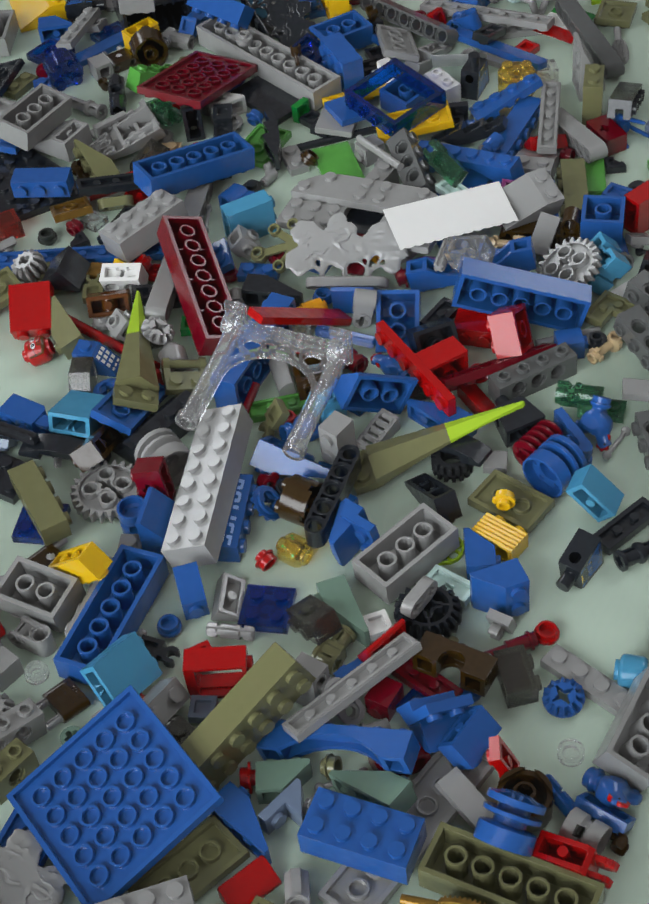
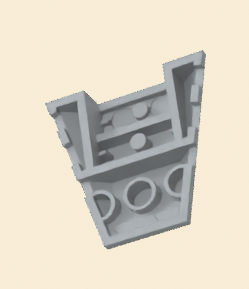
[89,99,167,160]

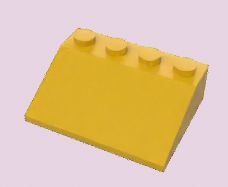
[9,0,67,33]

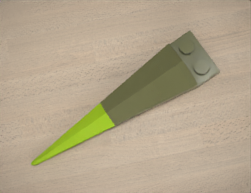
[113,291,159,412]
[354,401,525,496]

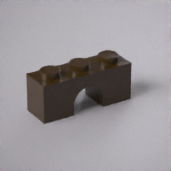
[413,630,498,697]

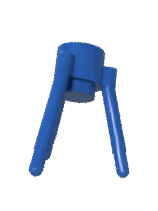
[612,113,649,149]

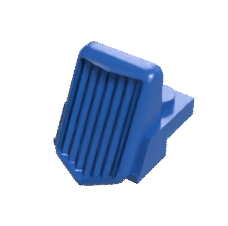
[329,498,380,566]
[396,690,474,754]

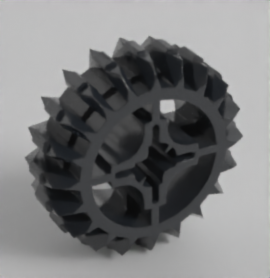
[394,583,462,641]

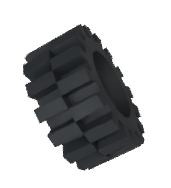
[431,451,474,483]

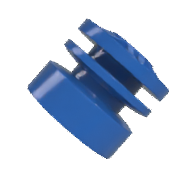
[522,434,587,498]
[473,787,547,857]

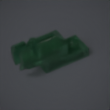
[146,98,182,126]
[423,139,468,188]
[555,380,627,423]

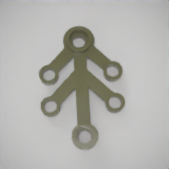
[251,218,298,274]

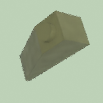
[51,295,85,360]

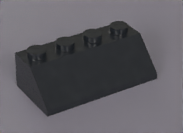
[112,390,204,465]

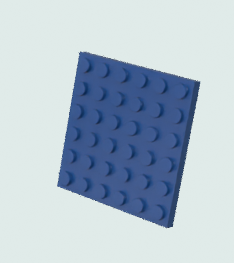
[6,685,225,904]

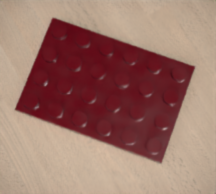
[137,51,258,109]

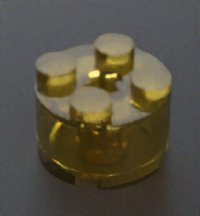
[498,60,535,101]

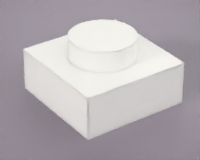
[363,609,392,642]

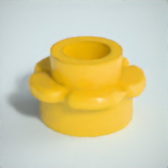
[492,489,516,511]

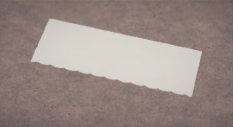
[383,181,519,251]

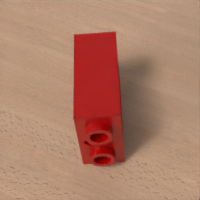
[183,645,254,700]

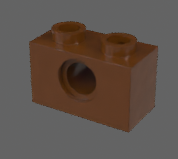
[86,288,133,318]

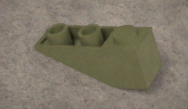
[72,139,120,178]

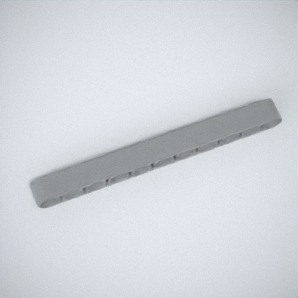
[144,183,213,323]

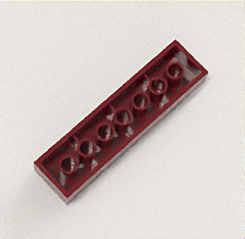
[157,215,243,356]

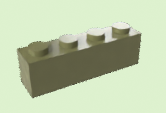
[556,158,588,217]
[7,459,73,546]

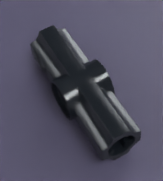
[108,74,127,115]

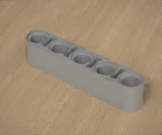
[558,107,608,164]

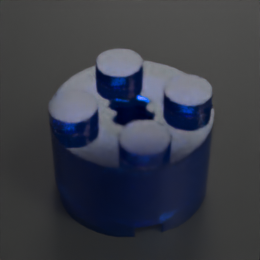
[43,48,84,91]

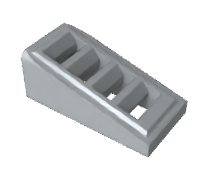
[356,408,400,450]

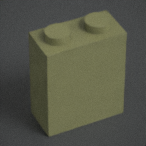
[582,63,605,125]

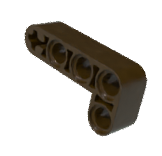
[499,206,582,249]

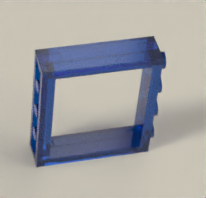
[344,58,447,137]

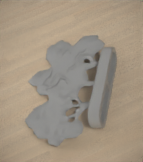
[285,211,409,290]
[0,829,67,904]

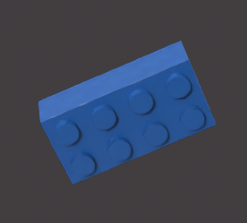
[297,786,427,885]

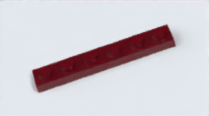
[438,343,557,392]

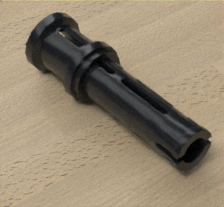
[613,541,649,572]

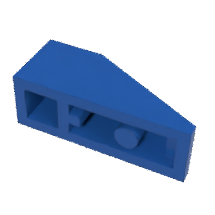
[407,399,477,437]
[210,781,272,864]

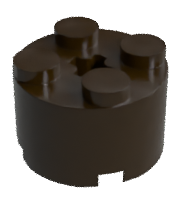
[129,26,168,66]
[274,474,323,527]
[496,767,553,833]

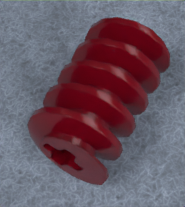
[512,419,563,465]

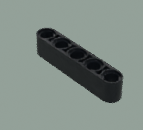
[304,444,362,548]

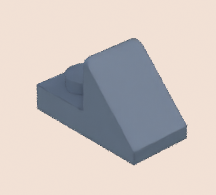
[258,778,304,835]

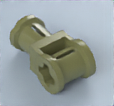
[311,624,357,676]

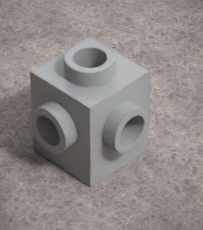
[227,224,261,260]
[105,308,131,342]

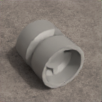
[558,807,612,855]

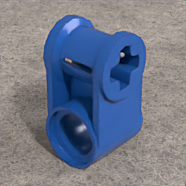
[446,8,482,31]

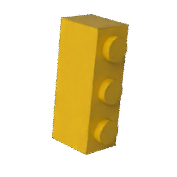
[48,541,113,584]

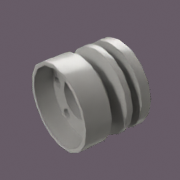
[134,428,190,488]

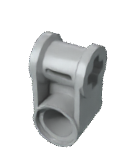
[352,288,377,329]
[7,615,57,657]

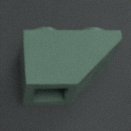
[255,757,313,804]

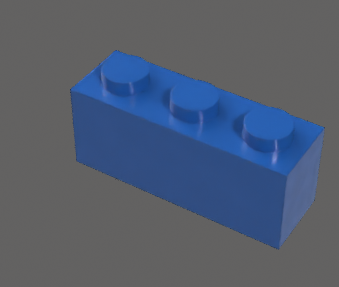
[10,167,75,198]

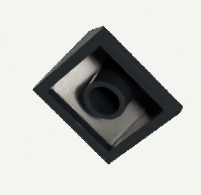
[42,246,91,292]

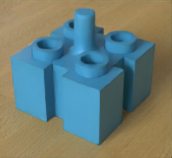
[588,231,632,295]

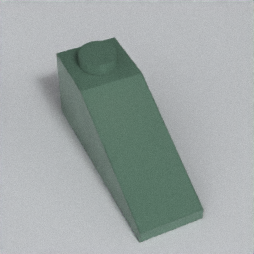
[314,574,371,647]
[328,770,418,813]

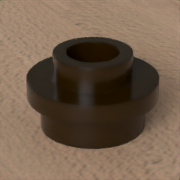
[300,149,319,167]

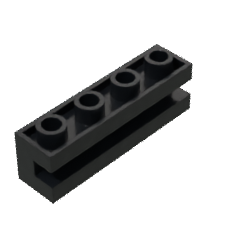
[607,82,645,120]

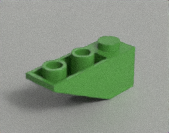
[126,64,171,94]

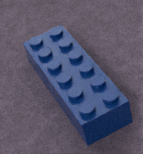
[132,131,255,197]
[452,257,592,330]
[210,292,296,408]
[53,544,170,685]

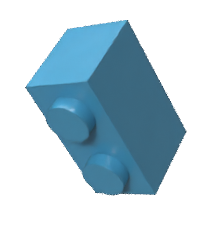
[565,464,624,522]

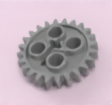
[535,237,603,284]
[70,460,137,524]

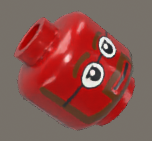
[22,336,56,367]

